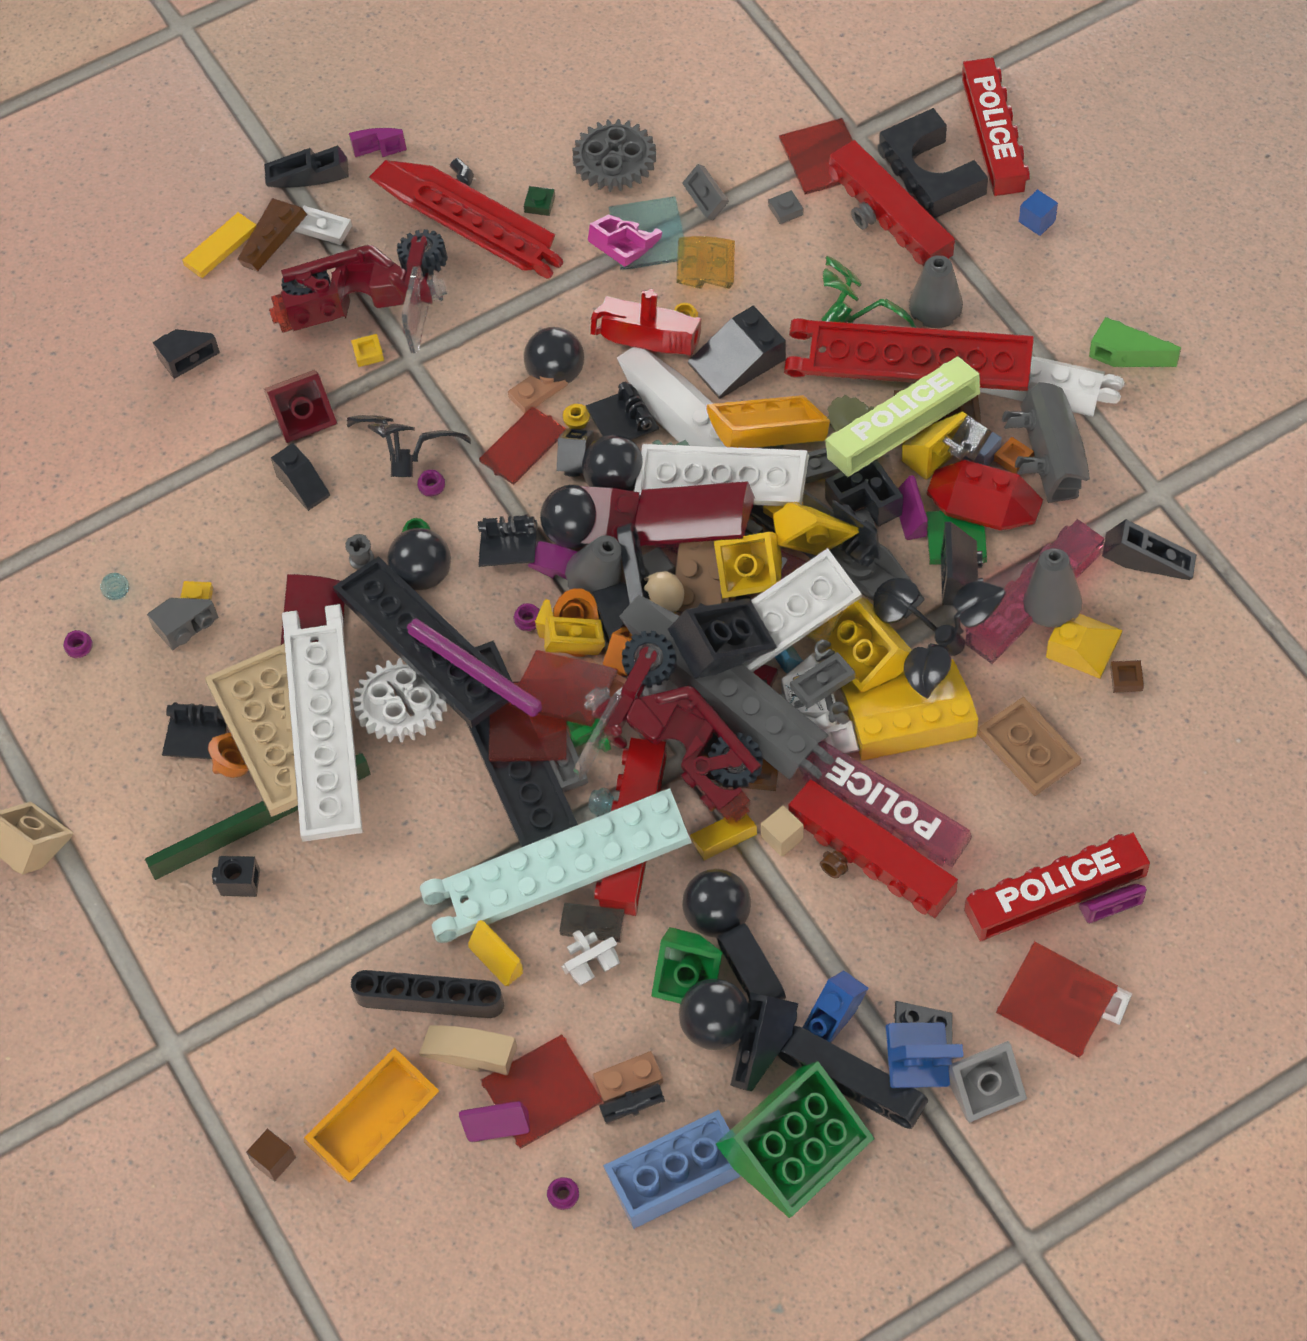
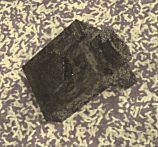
[942,415,993,460]

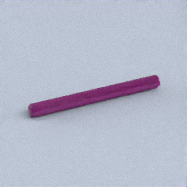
[407,619,542,717]

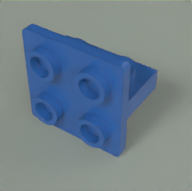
[886,1022,964,1088]

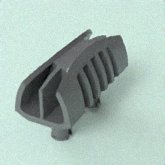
[1002,382,1090,503]

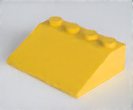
[841,659,978,761]

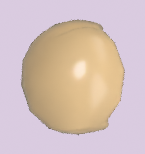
[644,571,684,613]

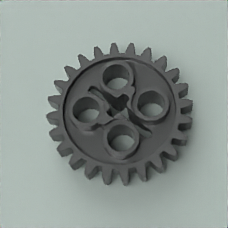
[572,119,656,192]

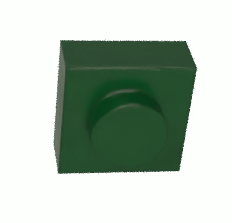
[523,186,555,216]

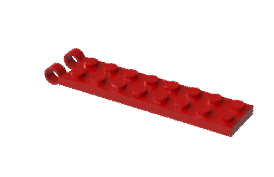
[784,318,1034,391]

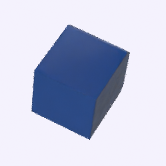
[1019,189,1058,236]

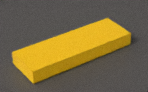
[182,212,256,278]

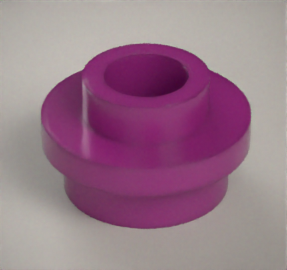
[417,470,445,497]
[513,603,540,631]
[63,630,93,658]
[547,1177,579,1210]

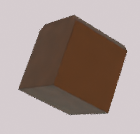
[246,1128,296,1182]

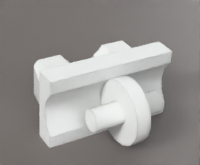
[561,930,620,986]

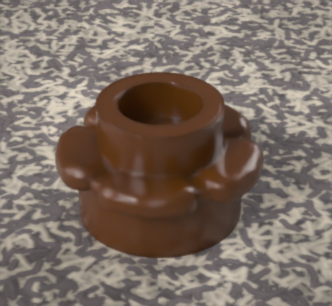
[820,851,848,879]

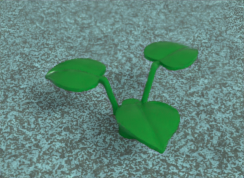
[821,256,917,328]

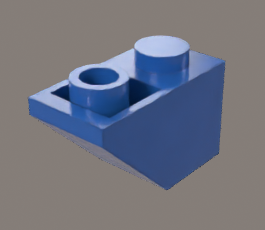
[802,971,869,1043]

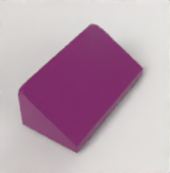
[898,475,928,540]
[1079,884,1147,924]
[459,1101,530,1142]

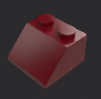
[264,370,337,443]
[580,486,639,545]

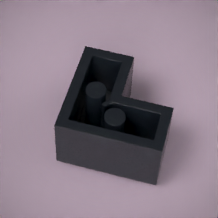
[825,459,903,527]

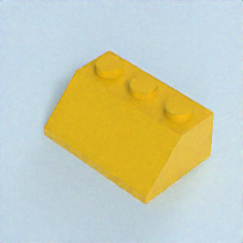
[812,597,912,692]

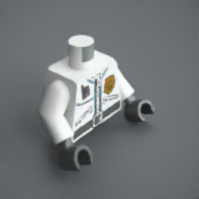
[780,640,849,731]

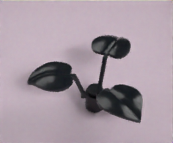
[347,415,471,477]
[874,578,1006,699]

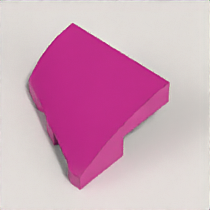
[588,215,662,267]

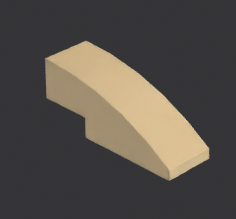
[419,1025,517,1075]

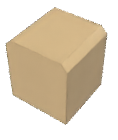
[761,805,804,857]

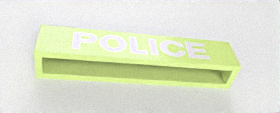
[825,356,980,477]

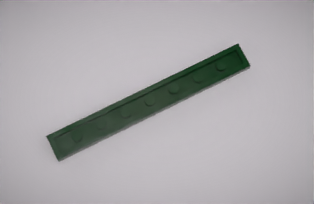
[145,753,371,880]

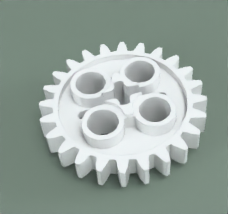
[353,658,447,742]

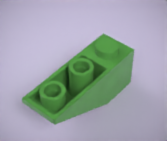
[1089,317,1181,367]

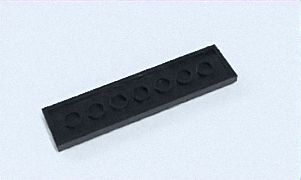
[333,556,509,728]
[465,640,578,848]

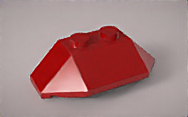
[926,460,1043,531]

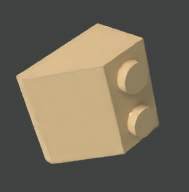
[0,802,73,875]

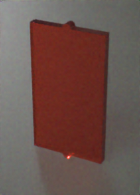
[479,406,566,485]

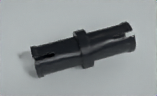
[599,1082,665,1124]

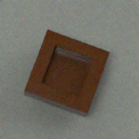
[1110,660,1144,693]

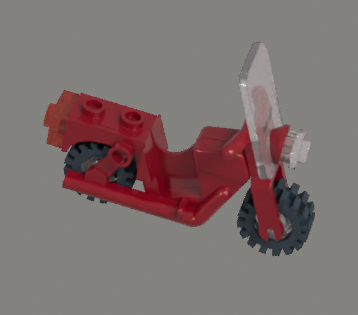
[269,229,448,353]
[573,630,763,824]

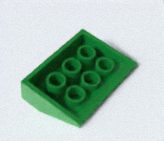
[716,1061,875,1218]

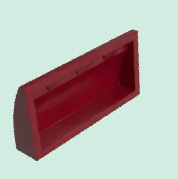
[635,481,755,546]
[281,574,345,645]

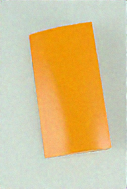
[706,395,830,448]
[304,1047,439,1183]

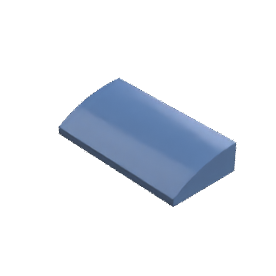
[603,1110,741,1229]

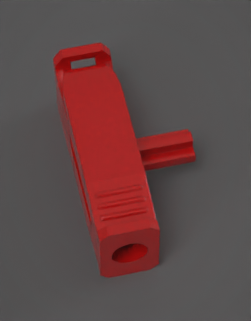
[590,289,702,356]

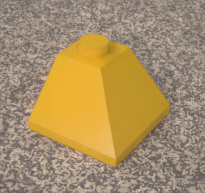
[902,412,967,480]
[773,502,859,555]
[714,532,782,599]
[1046,614,1123,679]

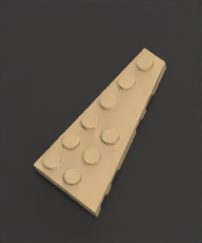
[205,643,298,817]

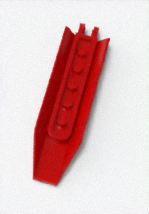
[369,160,564,279]

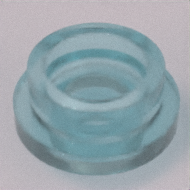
[100,573,129,600]
[589,788,614,817]

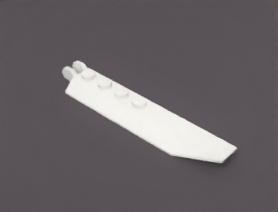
[617,347,762,449]
[980,356,1125,417]

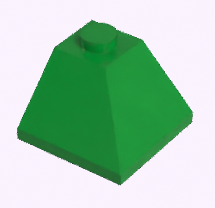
[651,927,723,1004]

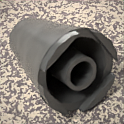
[909,256,963,328]
[565,535,622,596]
[1023,548,1082,627]

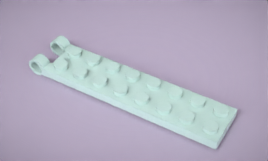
[420,788,692,943]

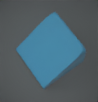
[775,645,803,674]

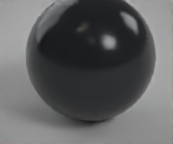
[523,327,584,383]
[582,435,642,491]
[540,485,596,548]
[387,528,451,590]
[682,869,751,937]
[679,979,749,1050]

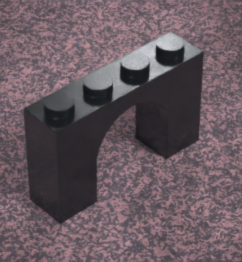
[877,108,988,218]

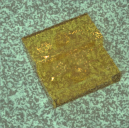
[676,236,735,289]

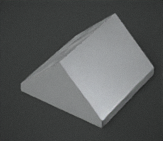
[949,1041,1027,1123]

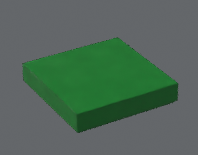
[926,511,987,565]

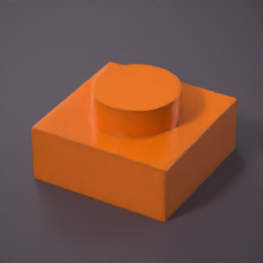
[994,437,1034,474]

